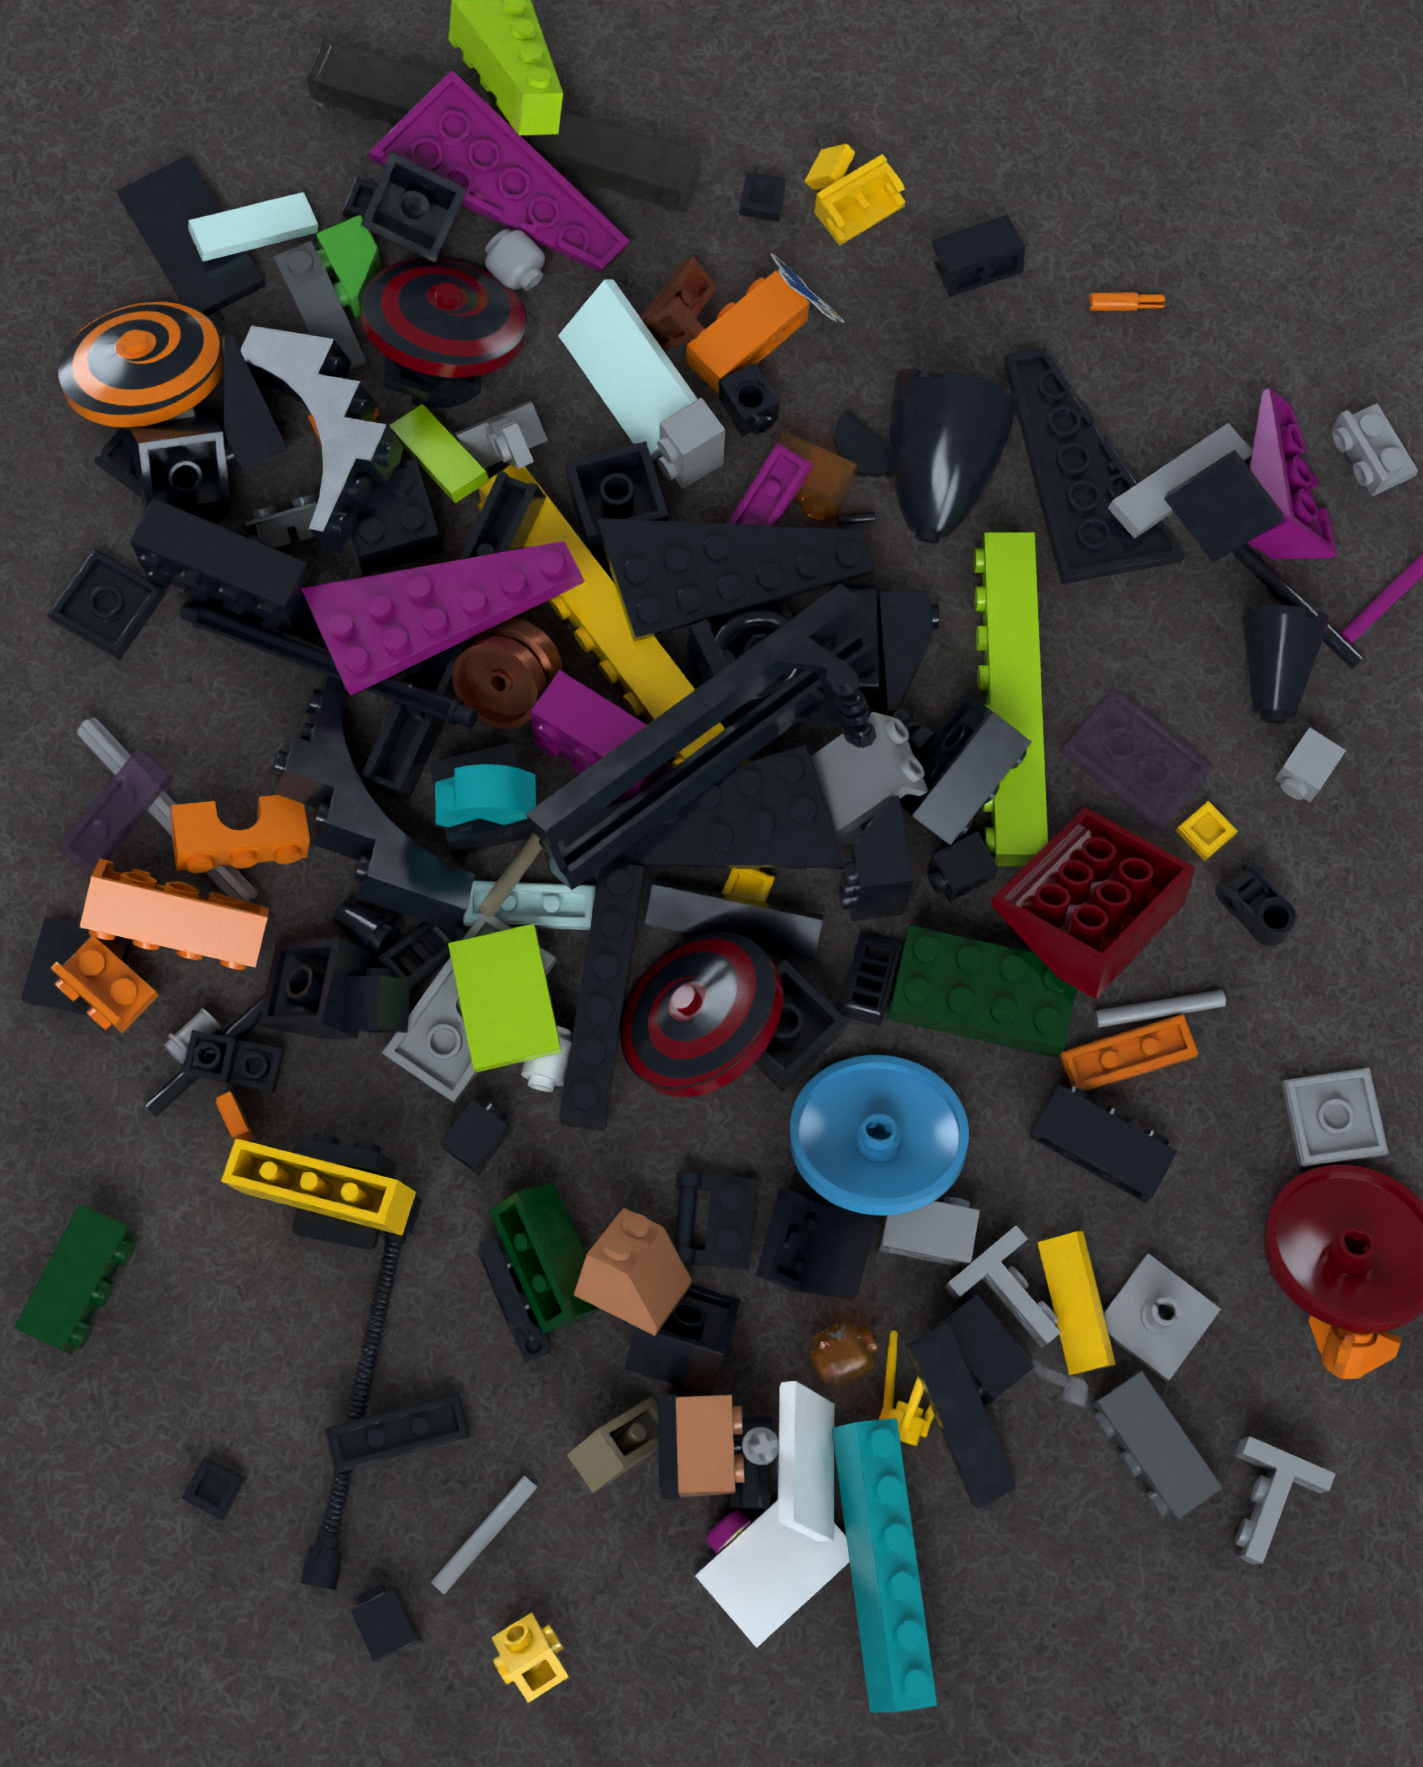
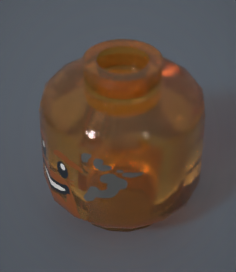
[808,1320,878,1388]

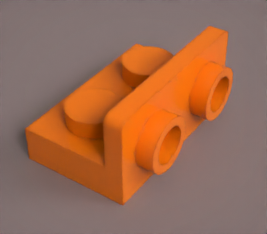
[51,936,159,1034]

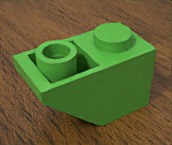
[316,215,381,318]

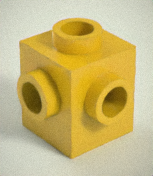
[492,1612,569,1703]

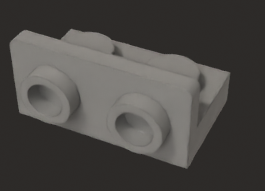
[1332,403,1418,496]

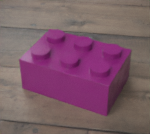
[530,670,668,802]

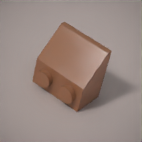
[574,1208,692,1336]
[676,1395,744,1497]

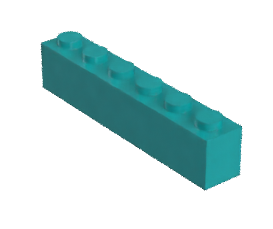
[832,1418,937,1713]

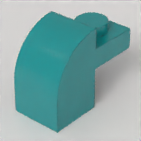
[435,764,536,828]

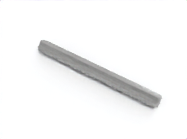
[77,718,258,903]

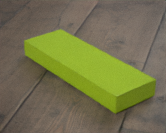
[389,404,490,503]

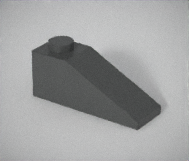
[274,241,367,370]

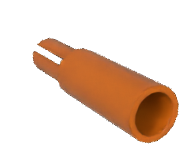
[1089,292,1165,311]

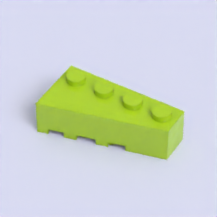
[449,0,563,136]

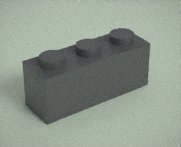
[1091,1371,1223,1521]

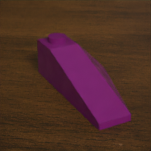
[1248,387,1337,559]

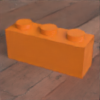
[686,270,810,395]

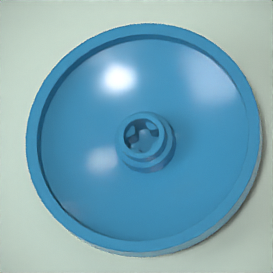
[789,1055,969,1216]

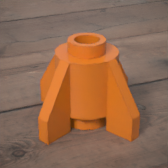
[1308,1315,1403,1379]

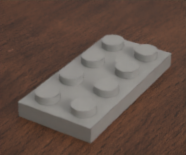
[382,913,557,1104]

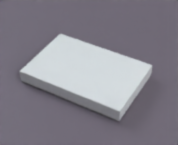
[778,1381,835,1542]
[695,1500,850,1648]

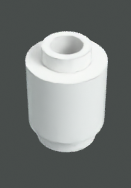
[521,1026,572,1092]

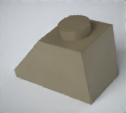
[567,1396,659,1493]

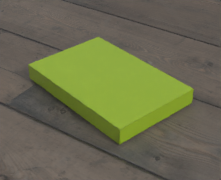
[448,924,562,1073]

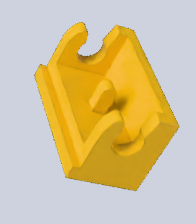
[814,154,905,246]

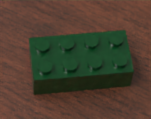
[887,925,1076,1058]

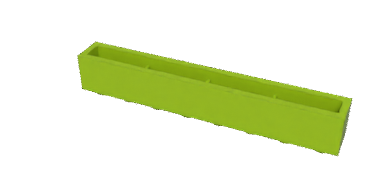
[973,532,1048,866]

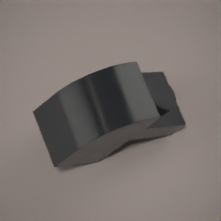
[384,355,482,408]

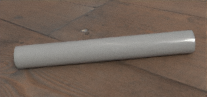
[1094,989,1226,1028]
[431,1475,538,1594]

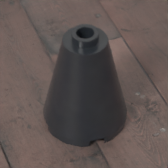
[1242,605,1329,724]

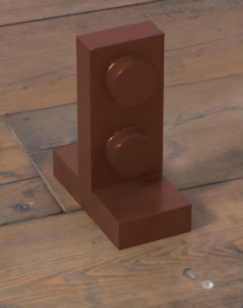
[638,256,718,352]

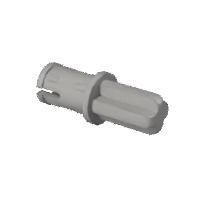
[742,1427,779,1465]

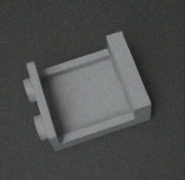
[810,712,928,845]

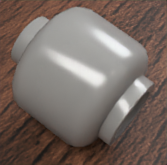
[485,229,545,291]

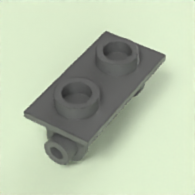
[245,494,318,549]

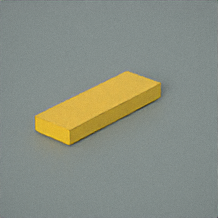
[1037,1231,1116,1375]

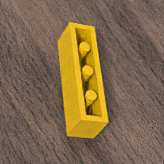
[221,1138,416,1235]

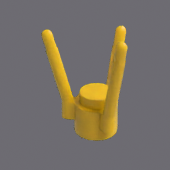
[879,1330,935,1446]

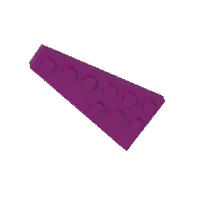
[368,70,630,273]
[301,541,585,696]

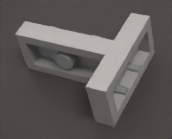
[454,401,548,469]
[944,1225,1061,1348]
[1234,1436,1336,1564]

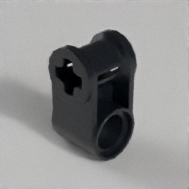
[1215,861,1297,946]

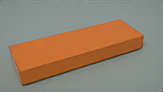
[1059,1014,1199,1092]

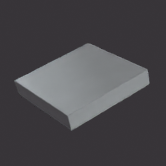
[1281,1068,1389,1168]

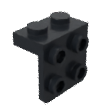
[292,1134,397,1250]
[756,1189,877,1300]

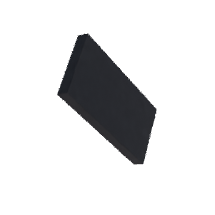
[116,155,265,316]

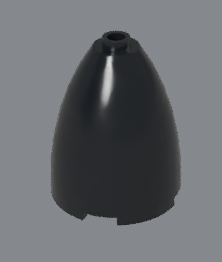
[889,368,1019,543]

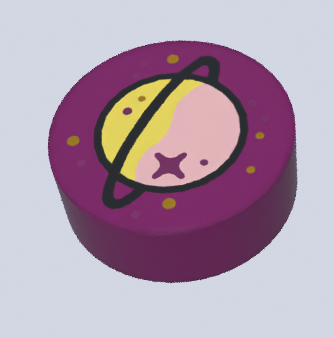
[706,1509,751,1553]

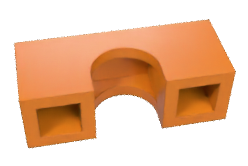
[170,795,310,873]

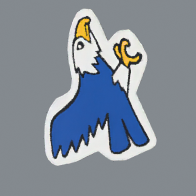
[771,253,844,323]

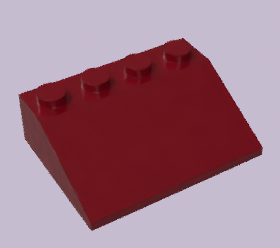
[991,807,1196,999]

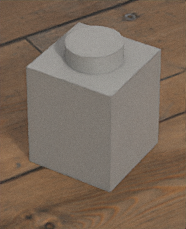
[1274,727,1346,802]

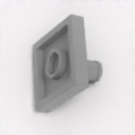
[1103,1254,1221,1382]

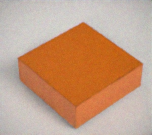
[215,1091,254,1141]

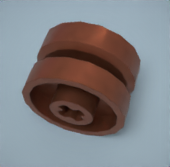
[452,618,562,730]

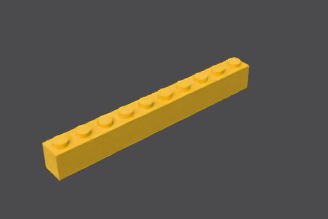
[478,465,750,768]

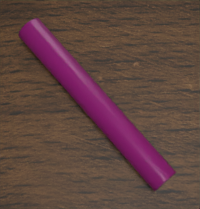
[1339,553,1423,644]

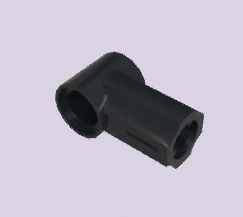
[730,1417,773,1509]

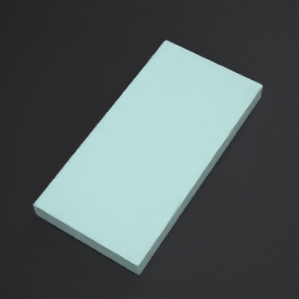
[558,279,698,461]

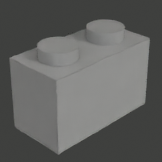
[657,398,725,489]
[879,1197,980,1268]

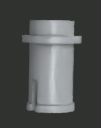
[163,1008,221,1064]

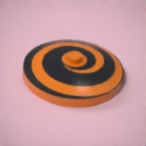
[58,301,222,427]

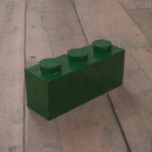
[489,1183,601,1334]
[14,1204,136,1355]

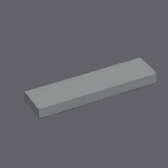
[1108,423,1253,539]

